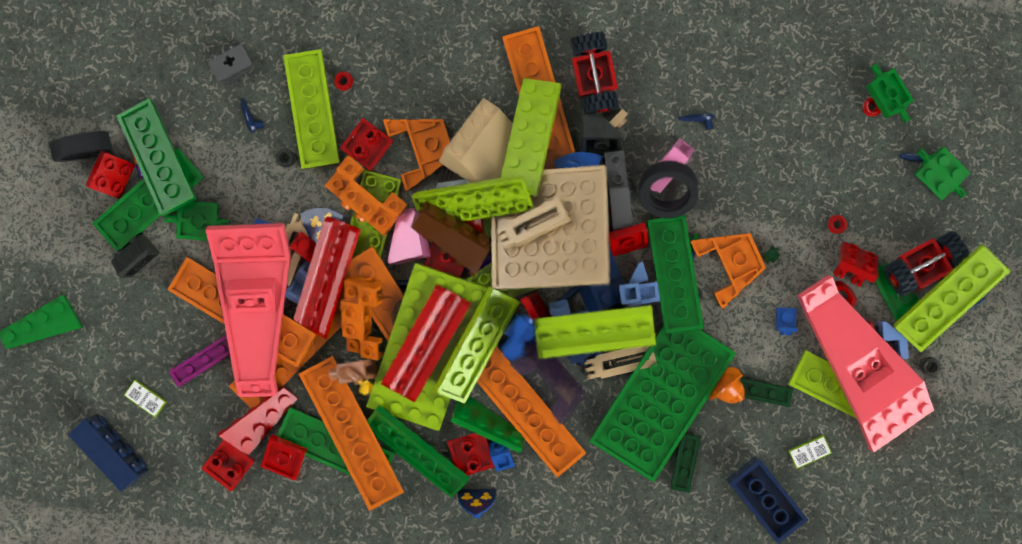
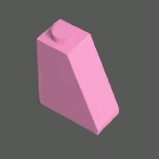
[650,138,695,193]
[388,208,431,265]

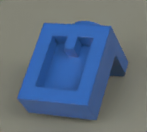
[775,307,798,335]
[489,442,515,472]

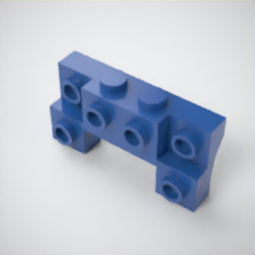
[499,313,535,361]

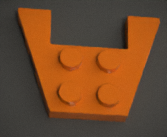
[383,119,450,191]
[690,233,766,309]

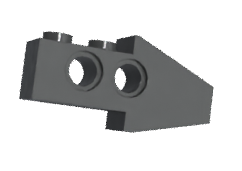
[603,151,633,232]

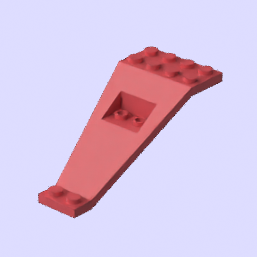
[206,223,291,397]
[797,275,934,453]

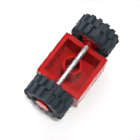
[570,32,619,115]
[884,231,970,297]

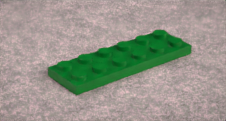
[116,98,197,217]
[92,148,205,252]
[647,215,704,334]
[367,405,470,498]
[277,406,395,476]

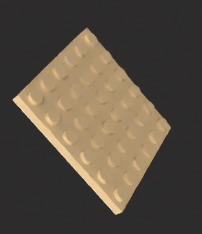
[492,165,609,290]

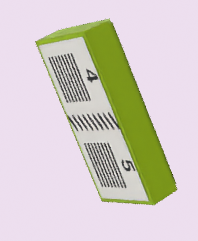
[124,379,167,417]
[788,435,832,469]

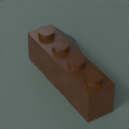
[411,201,492,277]

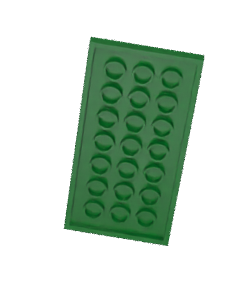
[589,325,736,482]

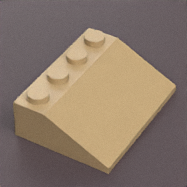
[439,98,513,183]

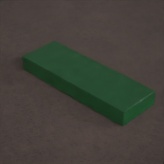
[739,378,793,407]
[670,433,701,493]

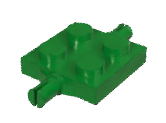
[865,63,914,123]
[914,146,970,201]
[164,201,231,241]

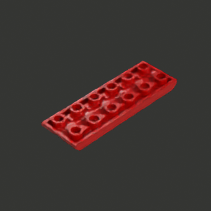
[293,216,361,339]
[381,284,471,403]

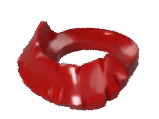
[835,281,857,307]

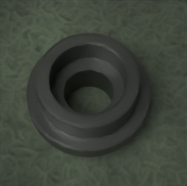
[276,148,295,168]
[920,357,940,376]

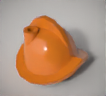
[709,367,745,403]

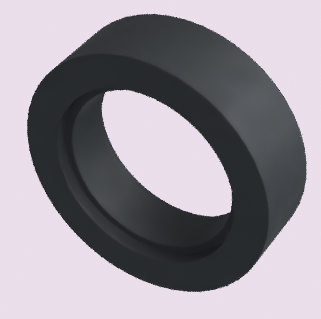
[49,131,113,162]
[639,161,698,218]

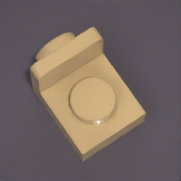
[609,109,628,137]

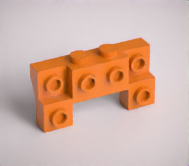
[324,155,408,236]
[340,276,383,361]

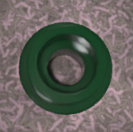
[763,246,781,264]

